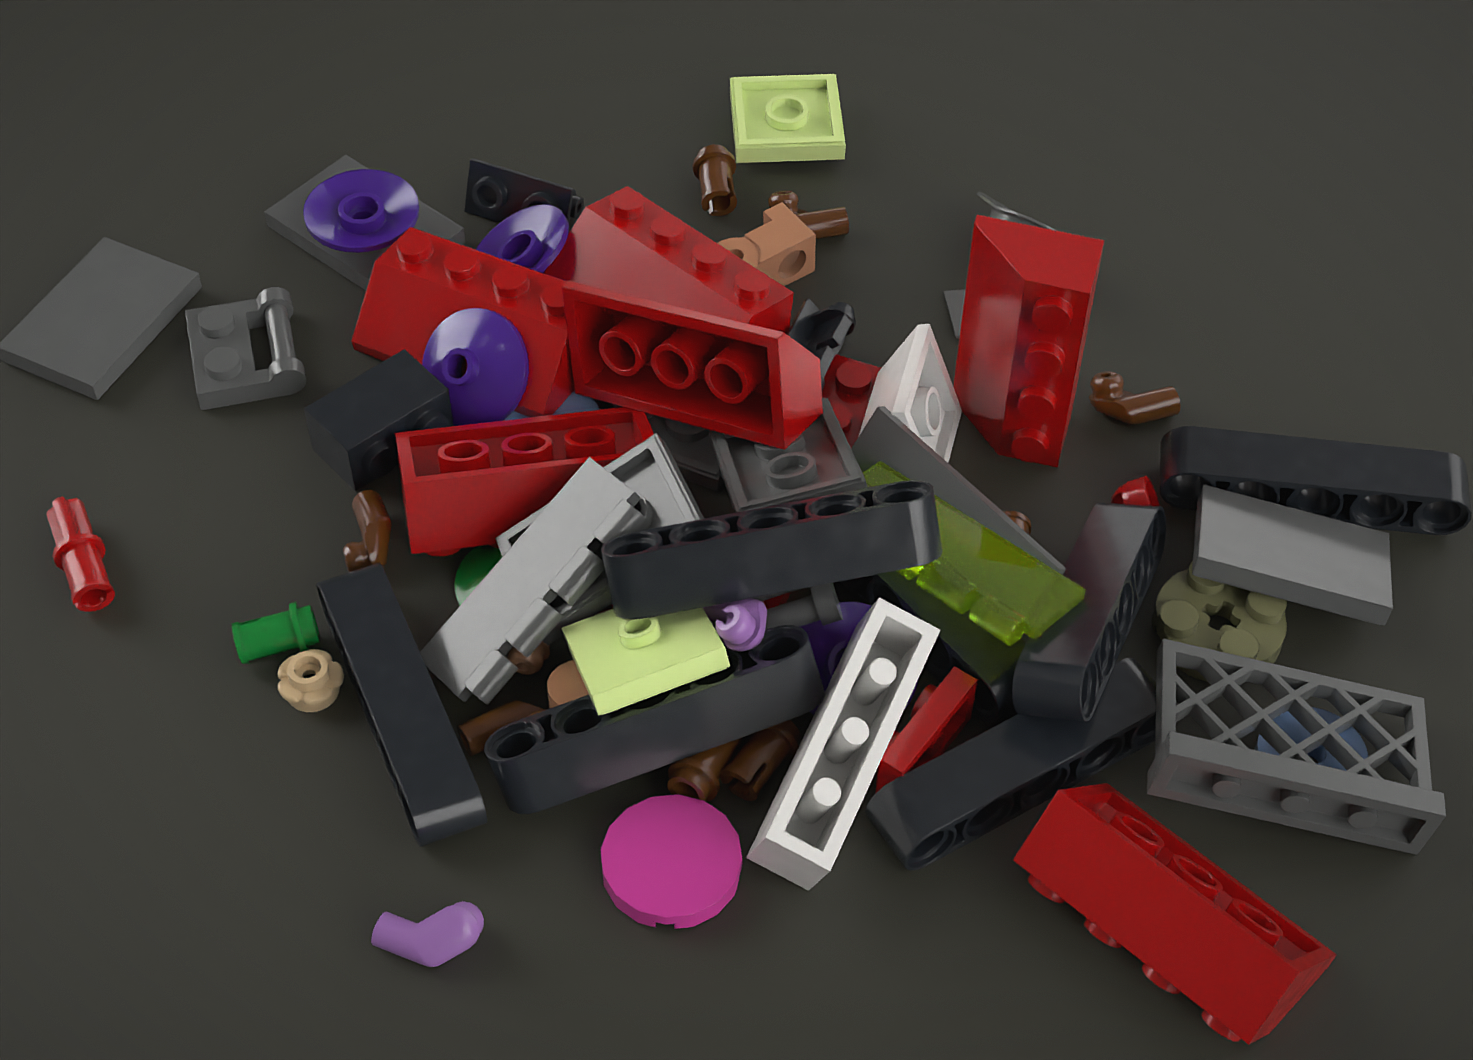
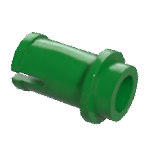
[232,601,321,664]

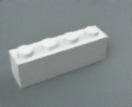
[746,598,940,891]

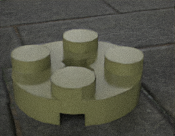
[1152,561,1287,682]

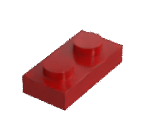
[875,666,978,794]

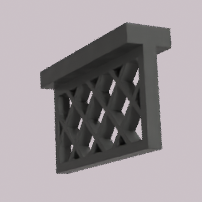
[1147,639,1446,855]

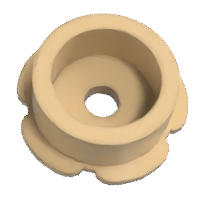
[277,649,344,712]

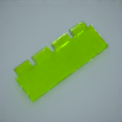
[863,461,1086,646]

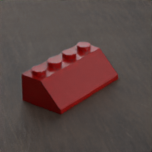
[543,186,794,333]
[953,215,1105,468]
[352,227,575,418]
[562,281,823,450]
[395,407,654,556]
[1013,783,1337,1045]

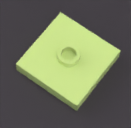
[730,74,846,163]
[562,607,730,715]

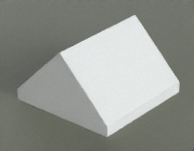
[858,324,962,463]

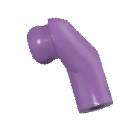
[703,598,768,651]
[371,901,484,967]

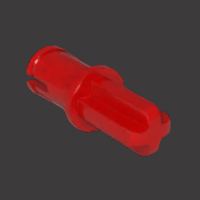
[46,496,115,612]

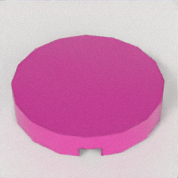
[601,794,742,929]

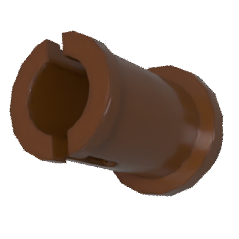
[692,144,737,216]
[720,720,801,801]
[668,737,742,802]

